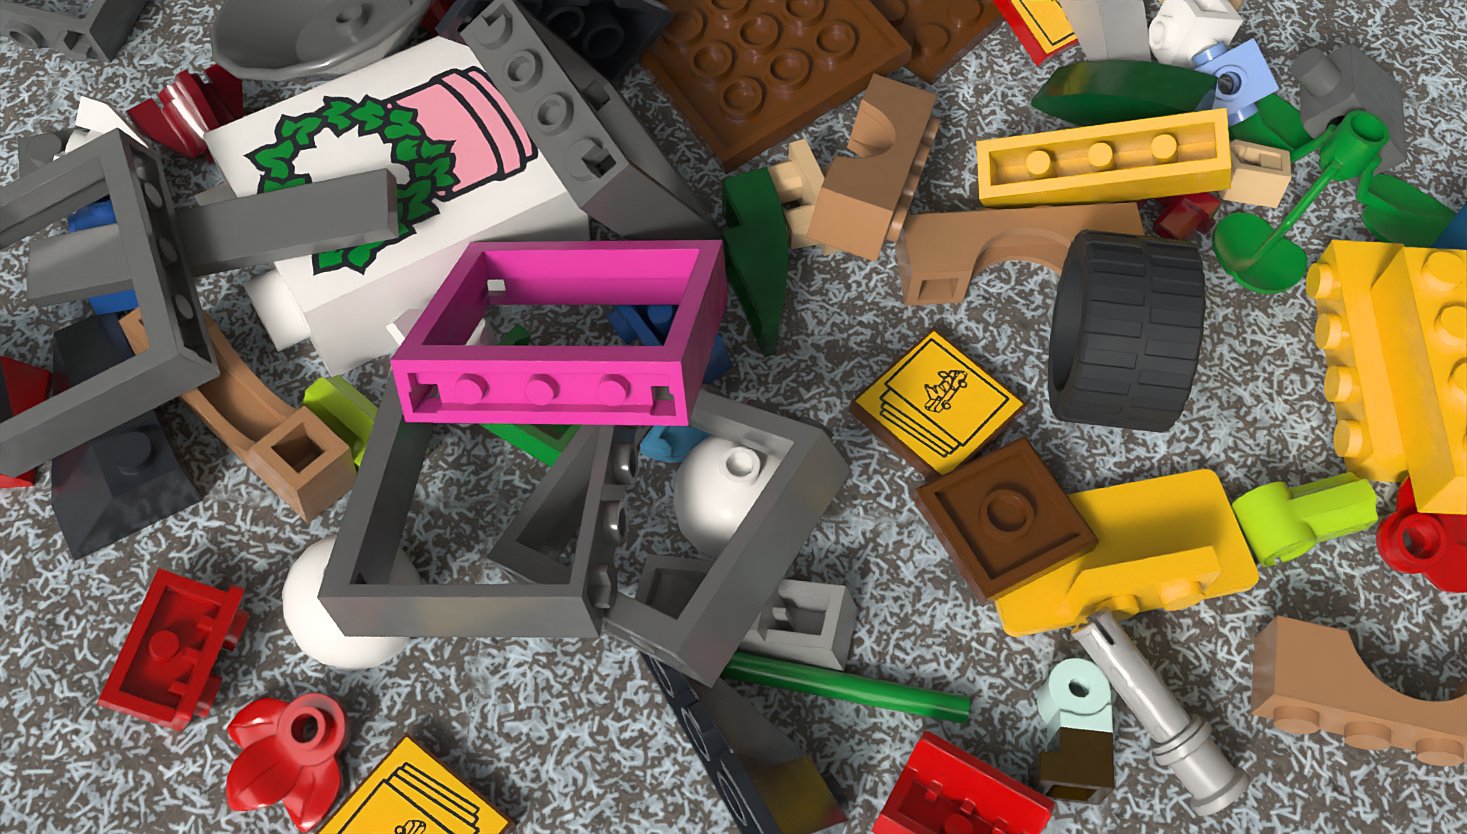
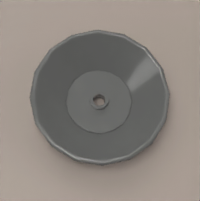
[209,0,435,82]

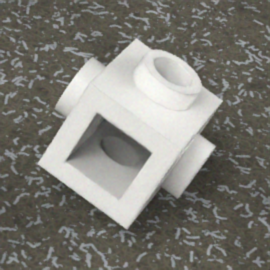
[1148,0,1243,70]

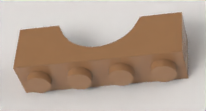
[806,73,941,262]
[895,202,1145,306]
[119,307,357,524]
[1250,615,1467,766]

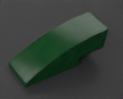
[1031,60,1218,127]
[722,167,789,358]

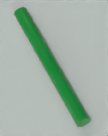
[719,652,970,724]

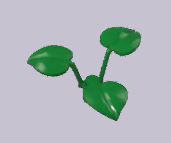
[1212,93,1457,294]

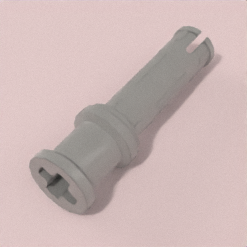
[1071,607,1251,816]

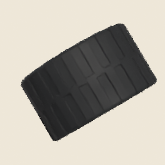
[1048,229,1206,433]

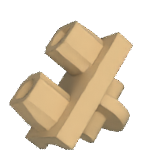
[767,139,840,256]

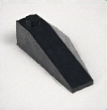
[435,0,676,86]
[51,312,203,560]
[637,649,849,834]

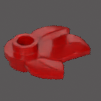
[1376,474,1467,593]
[226,693,350,833]

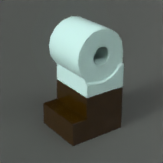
[1028,658,1115,805]

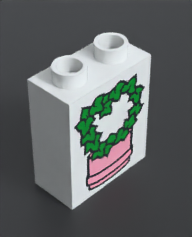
[194,36,590,377]

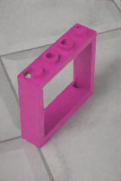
[390,240,728,426]

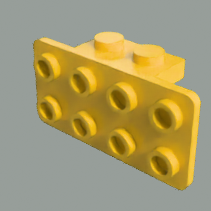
[994,469,1259,637]

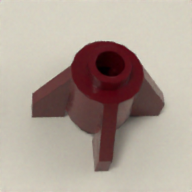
[125,64,244,164]

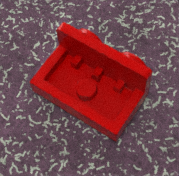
[96,568,250,732]
[871,731,1055,834]

